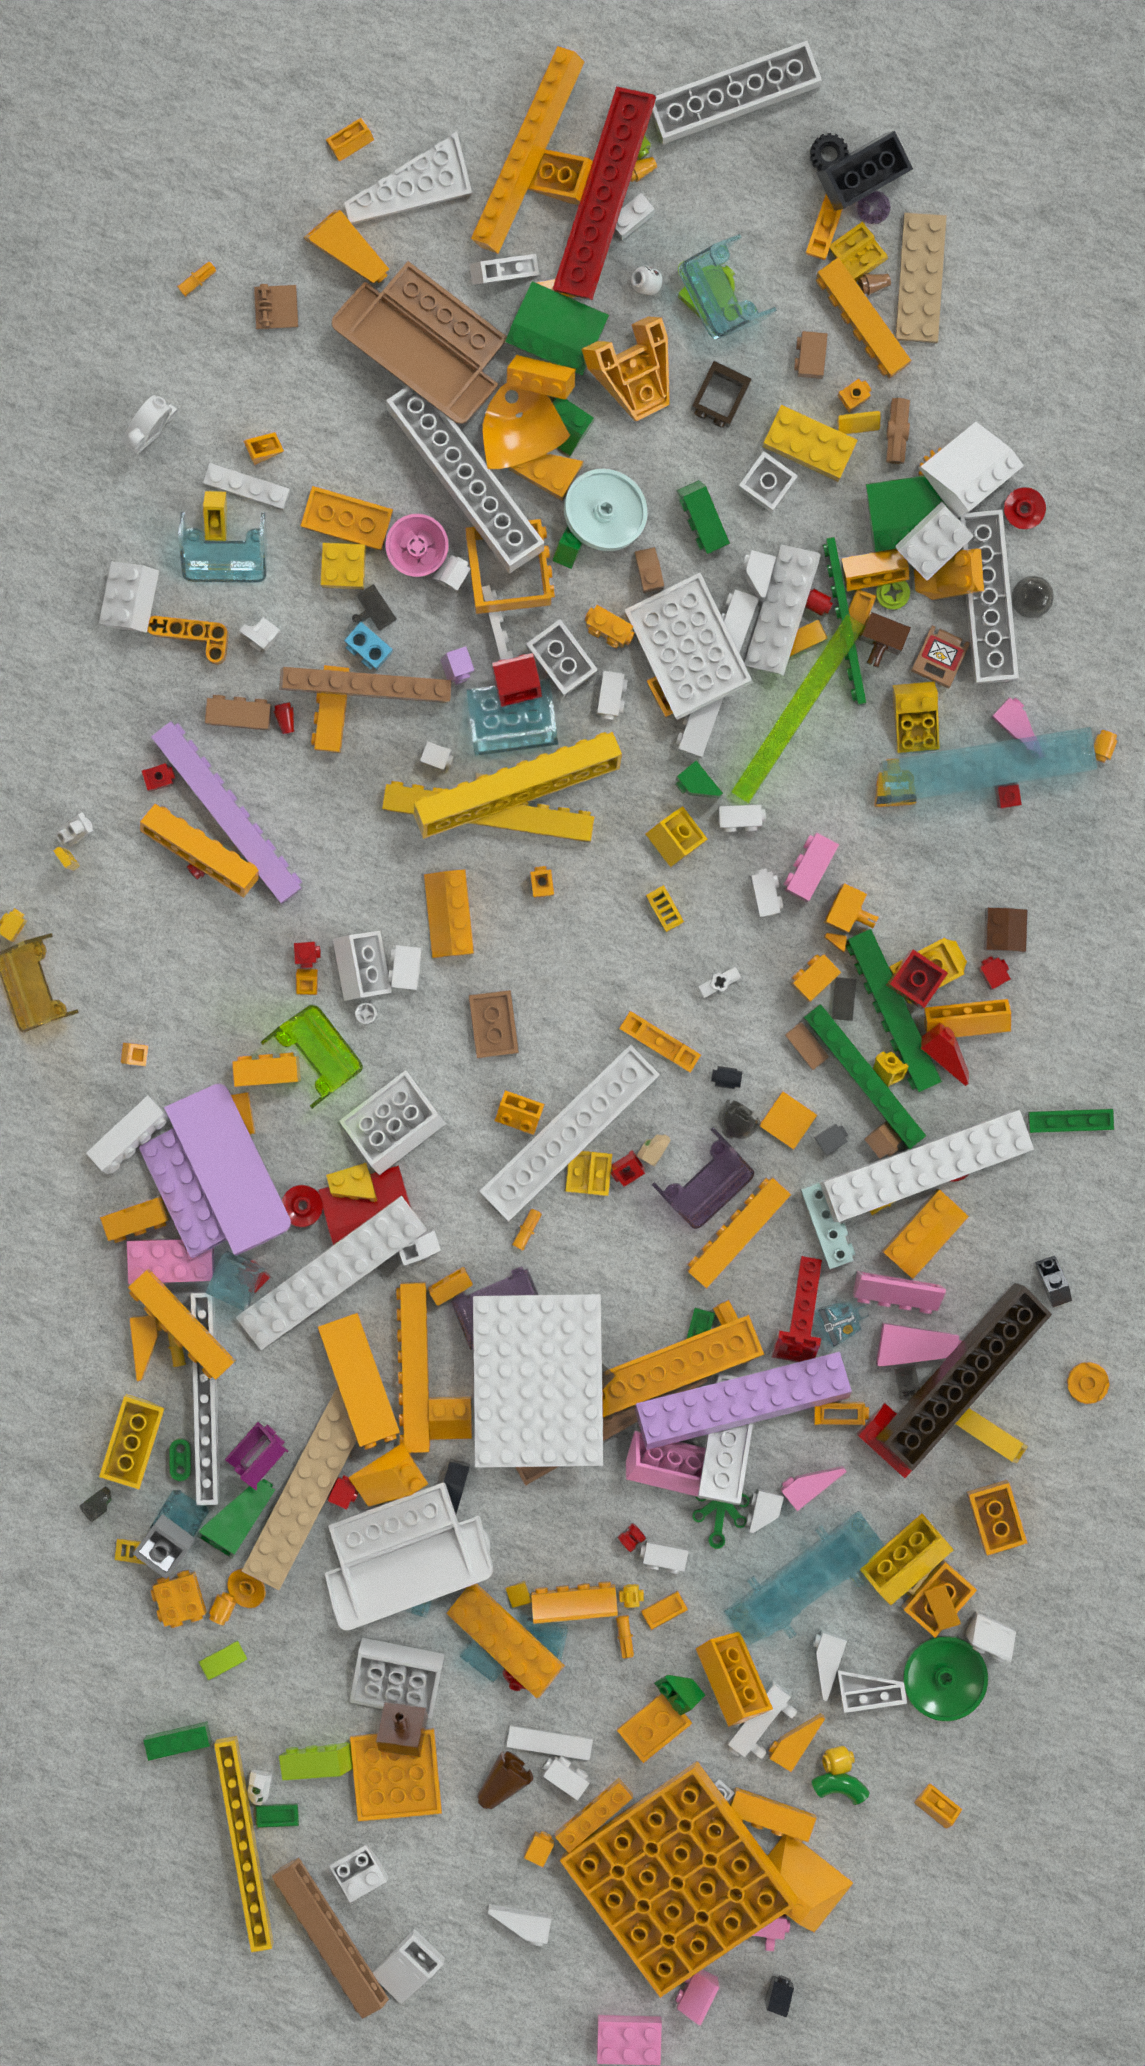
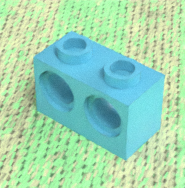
[344,622,394,670]

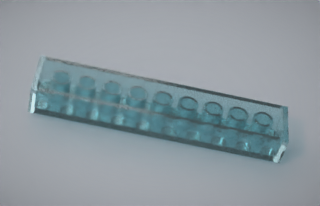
[879,727,1098,805]

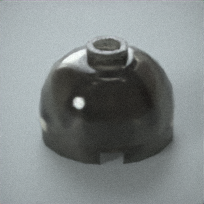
[1012,576,1054,618]
[718,1099,761,1139]

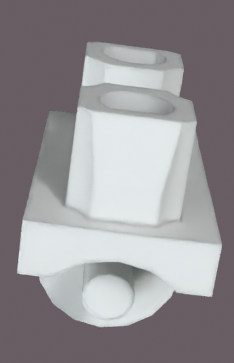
[56,812,93,847]

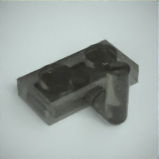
[352,584,397,631]

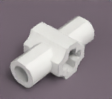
[698,967,741,998]

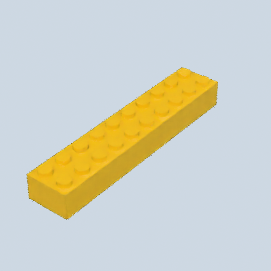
[414,732,622,839]

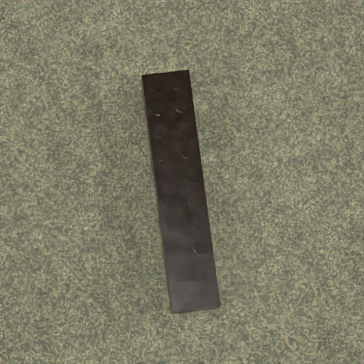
[875,1283,1052,1471]

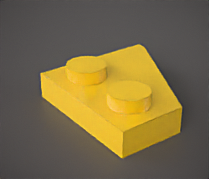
[326,1163,377,1202]

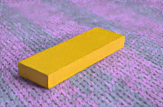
[53,847,80,871]

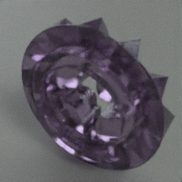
[857,191,891,224]

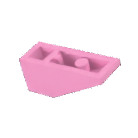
[991,698,1042,760]
[781,1466,847,1511]

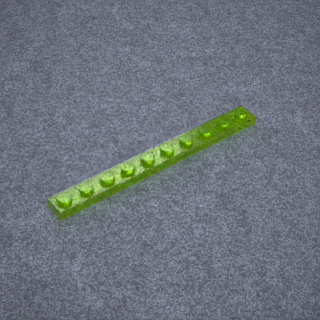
[731,614,865,804]

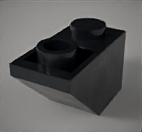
[1035,1255,1072,1308]

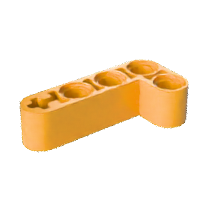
[147,616,229,665]

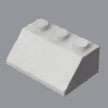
[333,931,392,1001]

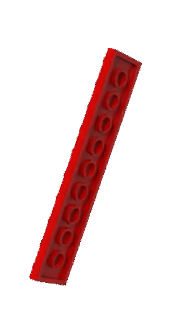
[553,86,657,300]

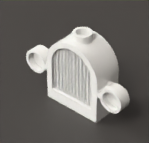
[121,395,178,454]

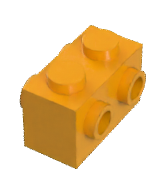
[494,1090,545,1135]

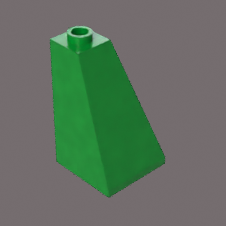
[197,1479,275,1559]

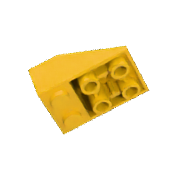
[892,681,940,753]

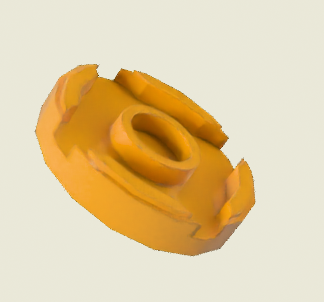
[1067,1362,1110,1404]

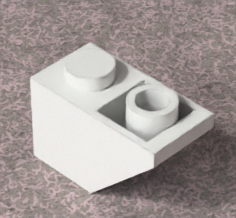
[397,1230,441,1266]
[746,1488,784,1533]

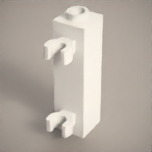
[727,1681,797,1759]

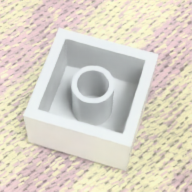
[738,451,798,513]

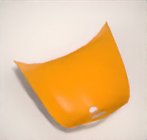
[483,383,570,469]

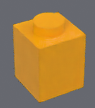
[524,1831,554,1867]

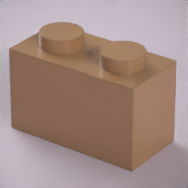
[794,331,828,379]

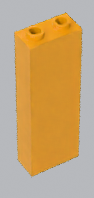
[318,1313,400,1450]

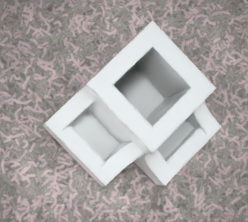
[240,617,281,652]

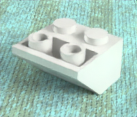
[329,1845,388,1903]

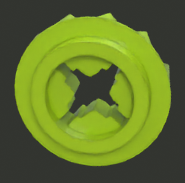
[876,581,910,610]

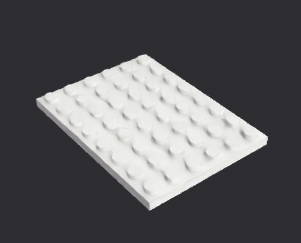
[473,1294,604,1467]

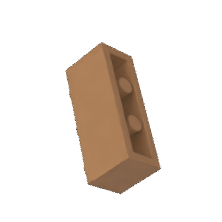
[205,695,272,731]

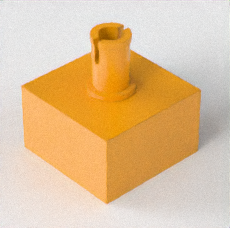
[823,883,879,933]

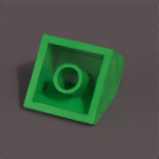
[553,398,594,457]
[675,760,723,799]

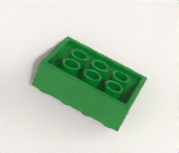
[505,281,609,376]
[866,475,950,552]

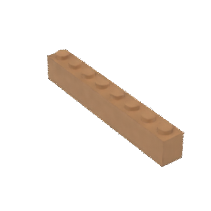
[279,667,451,703]
[272,1857,389,2019]

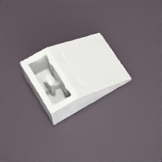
[965,1611,1016,1662]
[373,1929,445,2004]

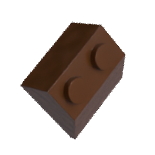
[984,907,1028,952]

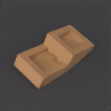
[785,1022,829,1070]

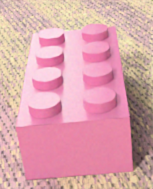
[127,1238,215,1284]

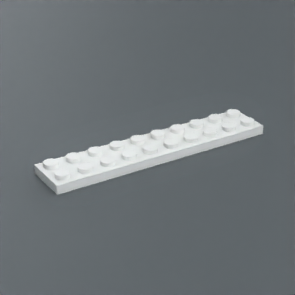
[480,1045,660,1222]
[236,1196,427,1350]

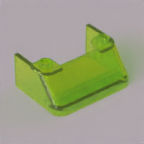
[260,1005,363,1109]

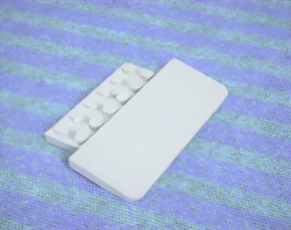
[325,1483,493,1630]

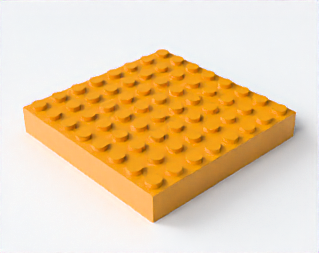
[560,1761,798,1998]

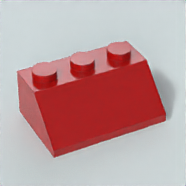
[856,1402,912,1478]

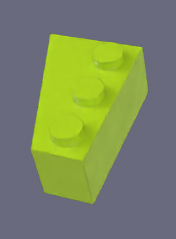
[279,1742,353,1781]

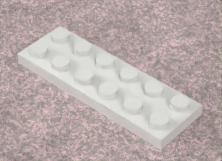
[744,544,821,676]
[698,1374,753,1505]

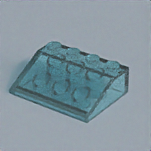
[466,679,558,756]

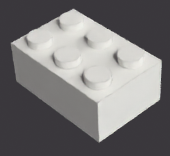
[895,502,974,580]
[99,561,159,633]
[526,619,598,697]

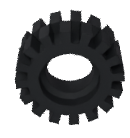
[810,133,849,171]

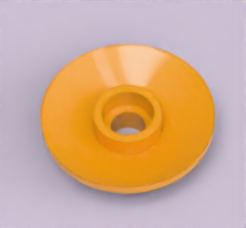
[227,1568,266,1608]

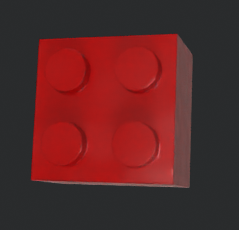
[886,949,948,1009]

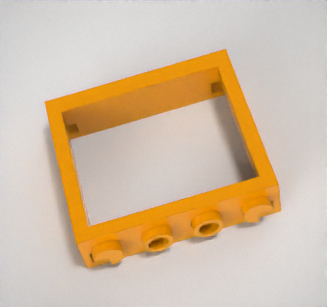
[465,519,555,614]

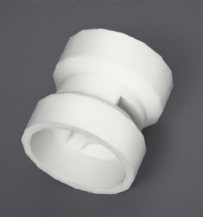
[355,1003,377,1024]

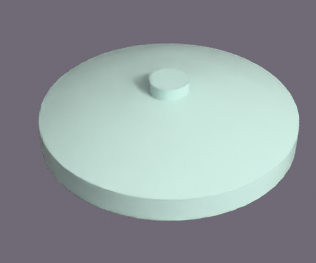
[564,469,647,551]

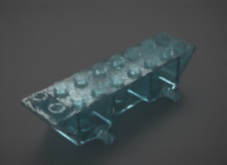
[724,1510,884,1645]

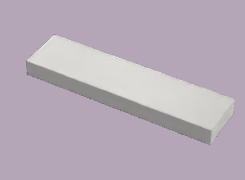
[506,1725,593,1760]

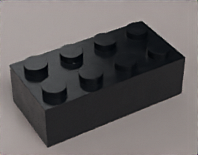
[816,131,913,211]

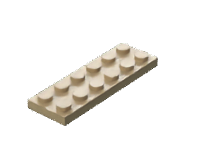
[896,213,947,343]

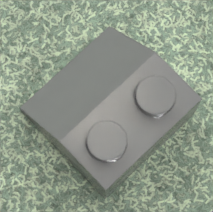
[133,1514,196,1579]

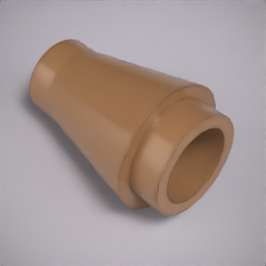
[858,273,891,295]

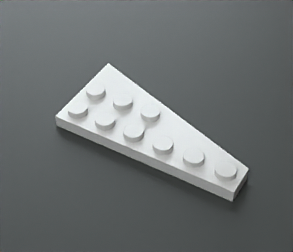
[344,131,472,224]

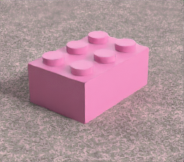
[783,833,839,902]
[597,2015,662,2065]

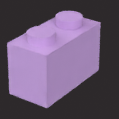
[440,647,475,685]

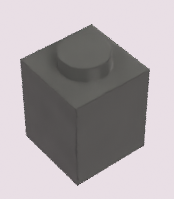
[814,1124,848,1155]

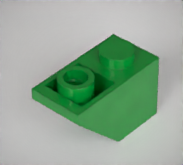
[552,525,583,569]
[654,1675,705,1716]

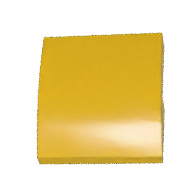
[829,221,888,282]
[565,1151,612,1196]

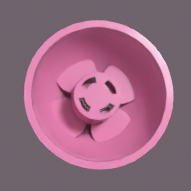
[386,514,448,577]

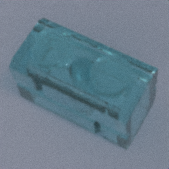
[460,1638,504,1682]

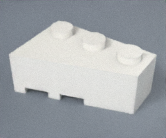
[837,1670,907,1713]

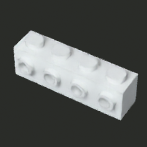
[86,1095,169,1174]

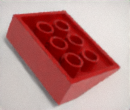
[318,1165,412,1245]

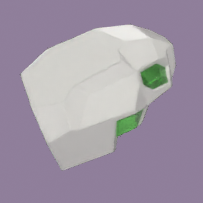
[247,1770,273,1806]

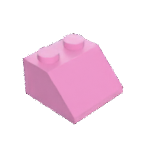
[675,1969,719,2026]

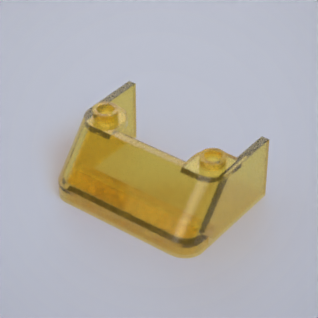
[0,933,79,1033]

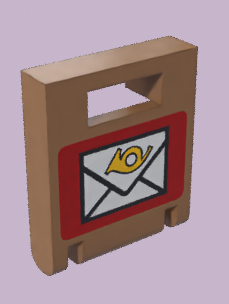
[911,625,970,689]

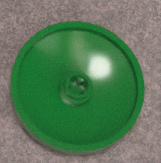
[903,1635,988,1721]

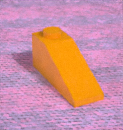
[130,1315,162,1381]
[768,1713,825,1772]

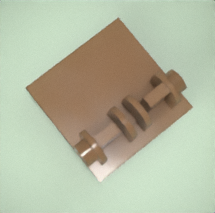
[254,284,298,329]

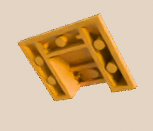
[767,1834,853,1933]

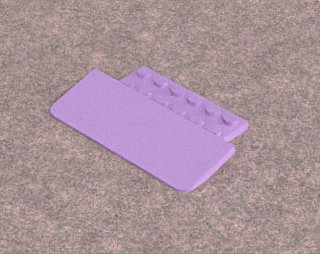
[139,1084,291,1258]

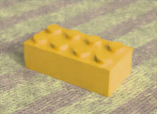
[762,405,858,482]
[859,1513,954,1606]

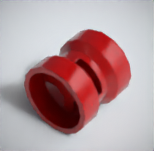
[617,1523,647,1552]

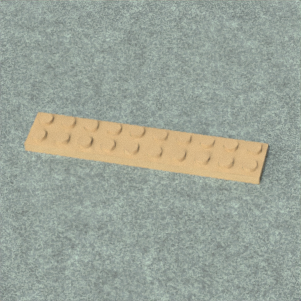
[242,1386,357,1590]

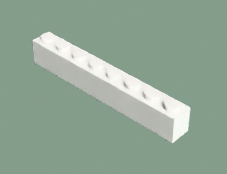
[676,589,759,758]

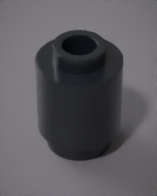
[711,1066,742,1089]

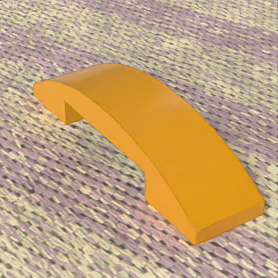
[805,194,843,260]
[619,1011,701,1073]

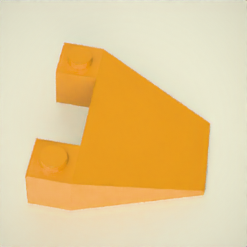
[581,316,670,421]

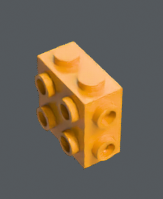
[585,605,635,649]
[151,1570,207,1628]

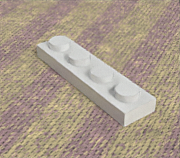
[203,463,290,510]
[482,585,513,660]

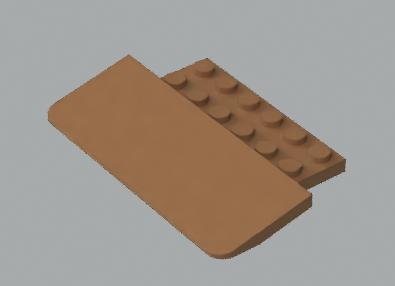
[331,261,507,424]

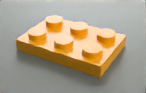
[617,1694,692,1763]

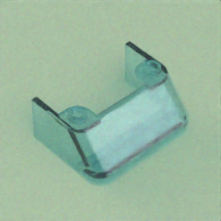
[679,234,777,339]
[178,512,267,583]

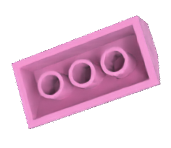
[626,1431,706,1497]

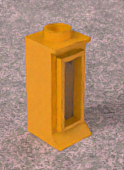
[813,1401,869,1425]

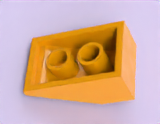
[527,149,593,205]
[349,1443,428,1507]

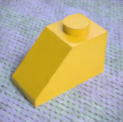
[203,491,227,541]

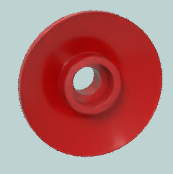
[1004,487,1046,530]
[282,1185,323,1227]

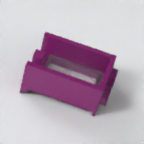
[225,1422,289,1491]

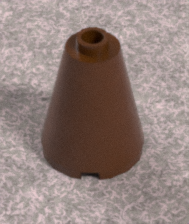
[477,1751,534,1809]

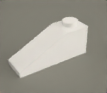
[469,254,539,285]
[813,1630,847,1701]
[488,1904,551,1946]

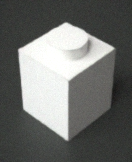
[420,741,454,771]

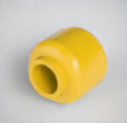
[822,1746,855,1775]

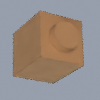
[864,1121,902,1159]

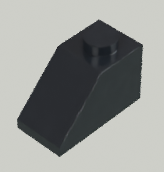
[765,1975,794,2018]

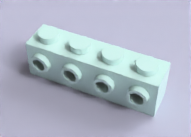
[800,1181,855,1269]

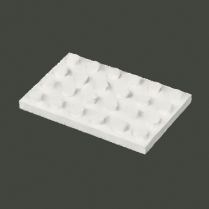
[625,573,753,720]

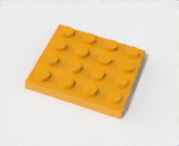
[350,1728,442,1821]

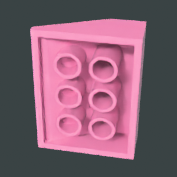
[853,1271,946,1314]

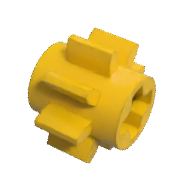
[619,1584,644,1608]

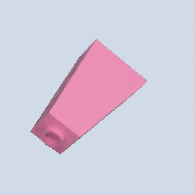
[876,1323,962,1366]

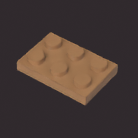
[469,990,519,1058]

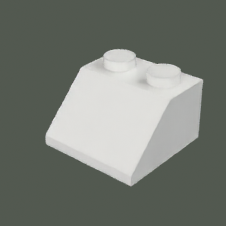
[742,550,776,603]

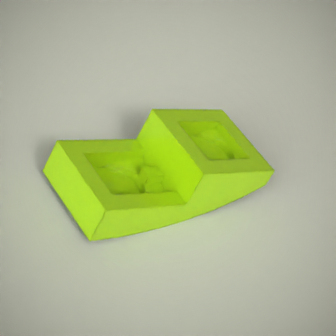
[198,1641,247,1680]

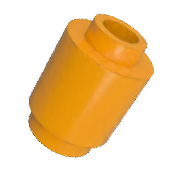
[1091,730,1117,763]
[209,1592,236,1625]

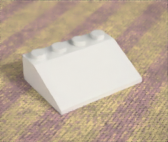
[919,422,1024,518]
[339,1070,446,1175]
[350,1638,445,1719]

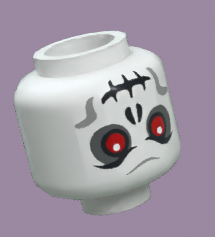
[631,266,662,295]

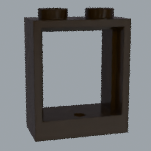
[691,361,752,428]

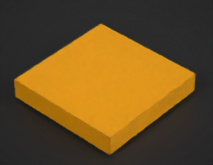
[759,1091,817,1150]

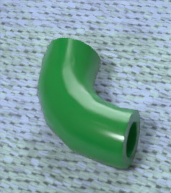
[812,1772,870,1805]

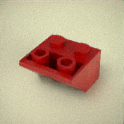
[492,653,542,707]

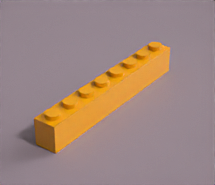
[396,1282,430,1453]

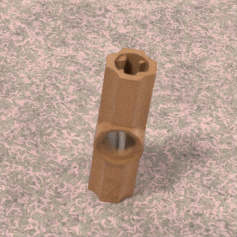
[886,398,910,464]

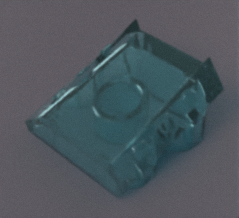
[150,1490,209,1537]

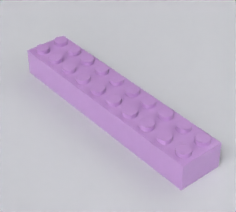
[635,1352,852,1450]

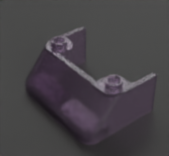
[652,1127,754,1229]

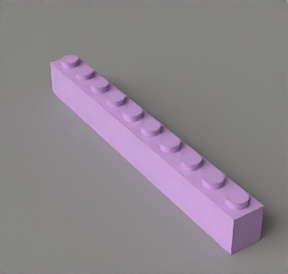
[151,721,302,904]

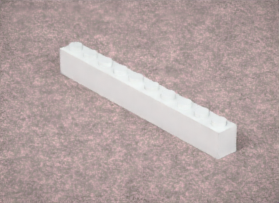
[191,1291,220,1505]

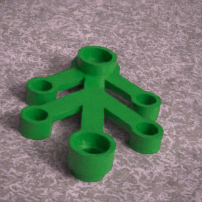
[692,1493,750,1549]

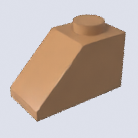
[634,547,664,593]

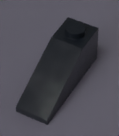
[444,1459,470,1515]

